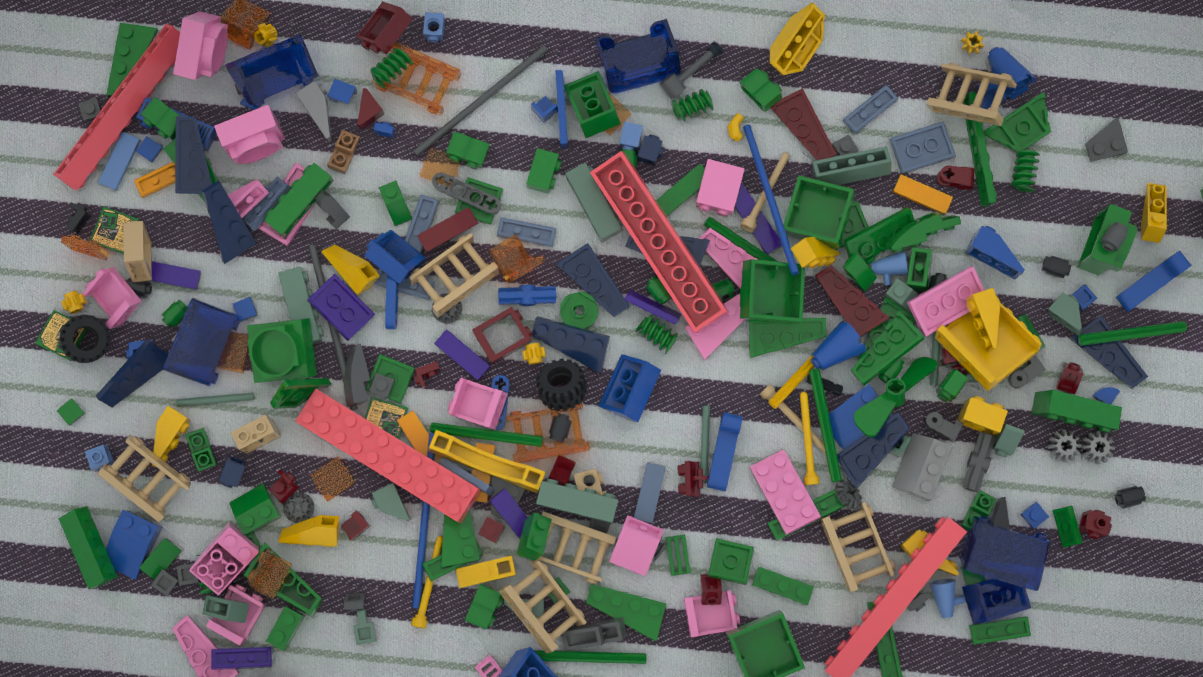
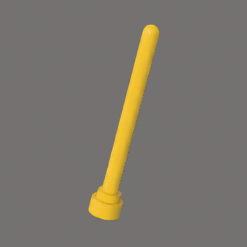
[800,392,820,485]
[411,536,443,629]

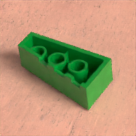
[1031,390,1122,433]
[244,542,323,618]

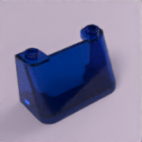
[594,19,681,93]
[225,34,319,107]
[163,298,241,387]
[960,515,1051,591]

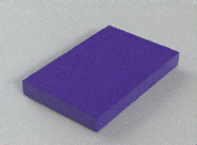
[307,274,375,341]

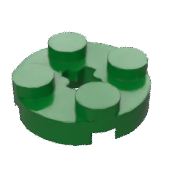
[560,292,598,329]

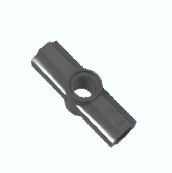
[962,432,996,493]

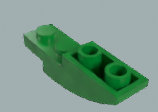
[885,212,961,252]

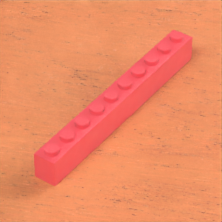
[53,24,180,191]
[824,516,967,677]

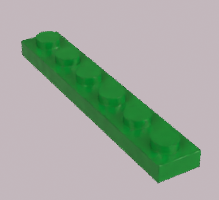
[963,92,997,207]

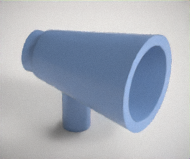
[871,250,908,286]
[929,579,965,618]

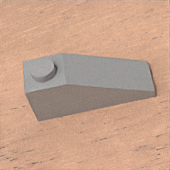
[295,81,332,143]

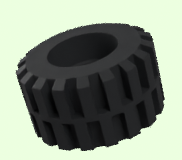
[59,314,110,363]
[536,359,587,411]

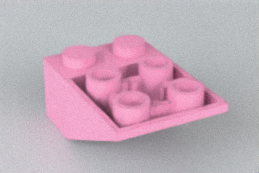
[189,522,259,596]

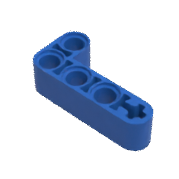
[1115,250,1192,312]
[707,412,743,492]

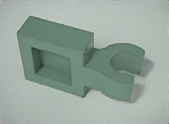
[353,609,376,645]

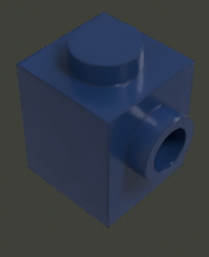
[637,134,665,166]
[219,455,246,488]

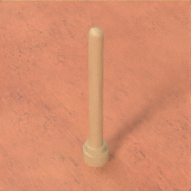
[740,152,790,232]
[759,384,826,455]

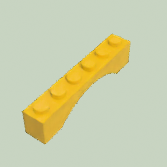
[429,430,545,493]

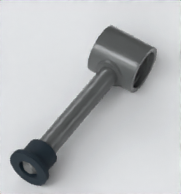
[659,41,723,99]

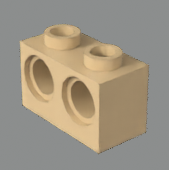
[573,469,606,496]

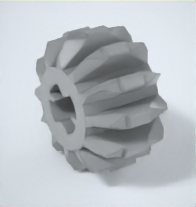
[1048,430,1082,463]
[1081,431,1115,465]

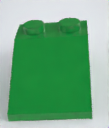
[564,71,621,138]

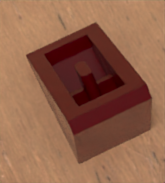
[357,88,384,130]

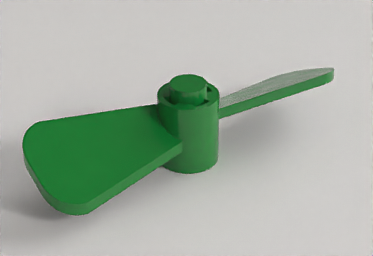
[854,357,937,437]

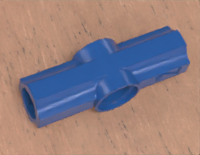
[498,285,556,306]

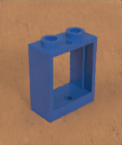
[364,230,426,284]

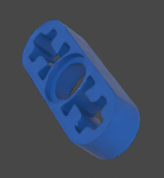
[385,275,399,330]
[491,375,510,431]

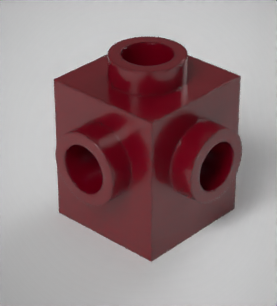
[1079,510,1112,540]

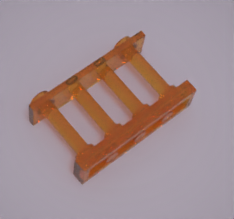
[373,42,461,115]
[506,403,590,463]

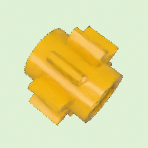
[254,23,278,47]
[961,31,985,55]
[61,291,87,314]
[522,343,546,365]

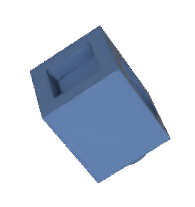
[423,12,445,43]
[619,122,643,152]
[85,445,114,471]

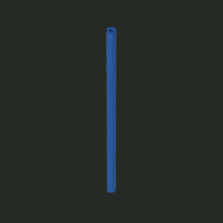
[743,124,799,275]
[412,433,435,609]

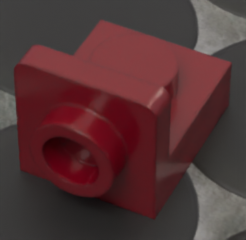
[413,361,440,389]
[1056,362,1084,394]
[548,455,576,486]
[268,469,299,504]
[700,574,722,605]

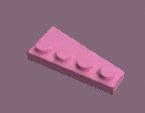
[698,228,758,289]

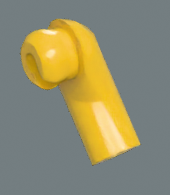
[727,113,744,142]

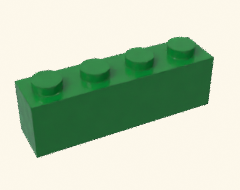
[264,163,334,238]
[58,506,117,589]

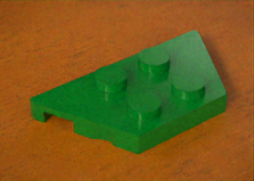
[983,92,1051,153]
[270,378,332,409]

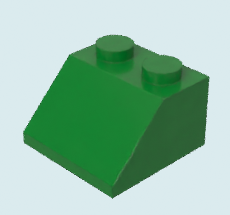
[229,483,282,536]

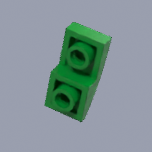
[843,253,877,292]
[185,427,217,472]
[961,490,996,536]

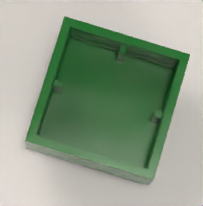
[783,175,855,249]
[1077,204,1138,276]
[740,259,805,324]
[247,318,317,383]
[725,610,805,677]

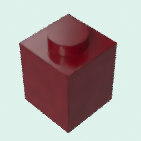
[478,517,505,544]

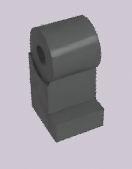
[315,191,350,229]
[1008,355,1046,388]
[924,412,963,442]

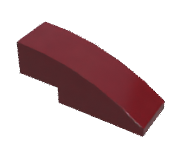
[417,207,479,252]

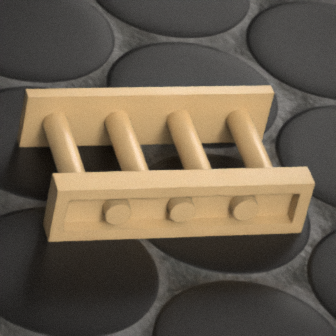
[927,63,1017,126]
[409,233,499,318]
[97,435,191,522]
[820,502,896,592]
[530,511,617,584]
[499,560,587,653]

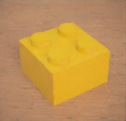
[958,396,1008,436]

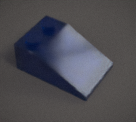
[962,570,1031,625]

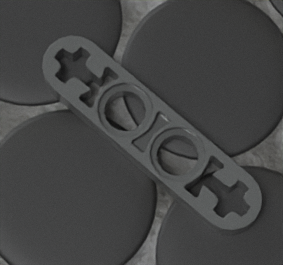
[432,173,501,215]

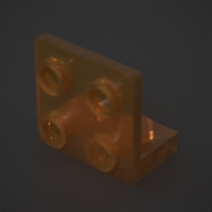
[220,0,270,50]
[489,234,545,283]
[248,548,292,599]

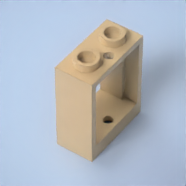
[124,221,152,282]
[230,414,281,454]

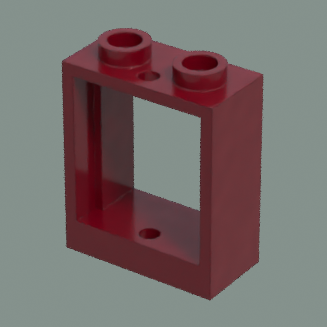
[356,1,413,55]
[472,307,533,365]

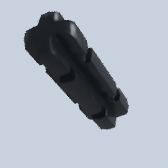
[806,374,843,396]

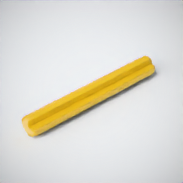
[768,356,814,409]

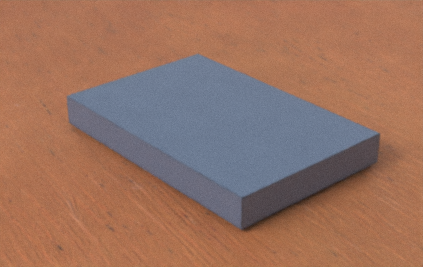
[889,121,956,174]

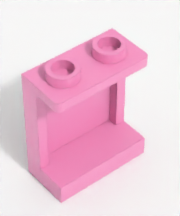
[696,159,745,217]
[82,267,142,329]
[448,378,508,430]
[609,515,664,576]
[206,584,267,646]
[684,590,740,637]

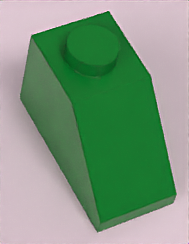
[378,181,412,226]

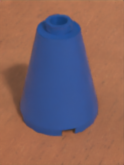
[987,47,1036,100]
[811,320,866,370]

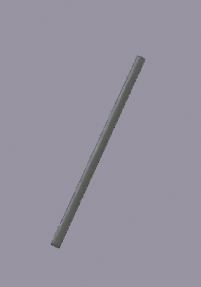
[413,45,548,157]
[308,244,358,410]

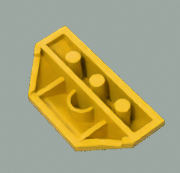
[770,3,825,75]

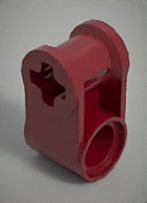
[936,165,975,190]

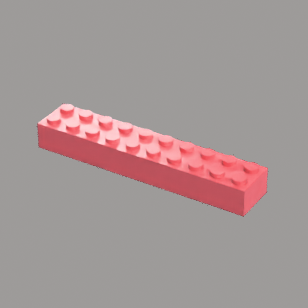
[590,151,729,333]
[295,389,481,524]

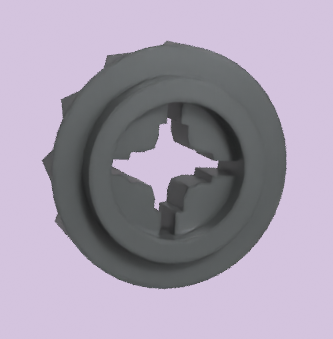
[432,293,462,324]
[835,479,862,509]
[283,492,314,523]

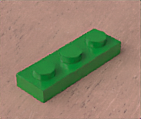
[752,567,814,605]

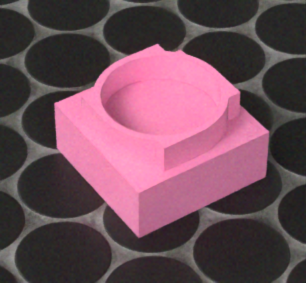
[173,12,228,80]
[214,105,285,165]

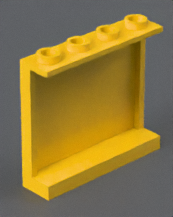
[935,297,1042,392]

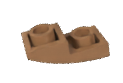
[327,130,360,174]

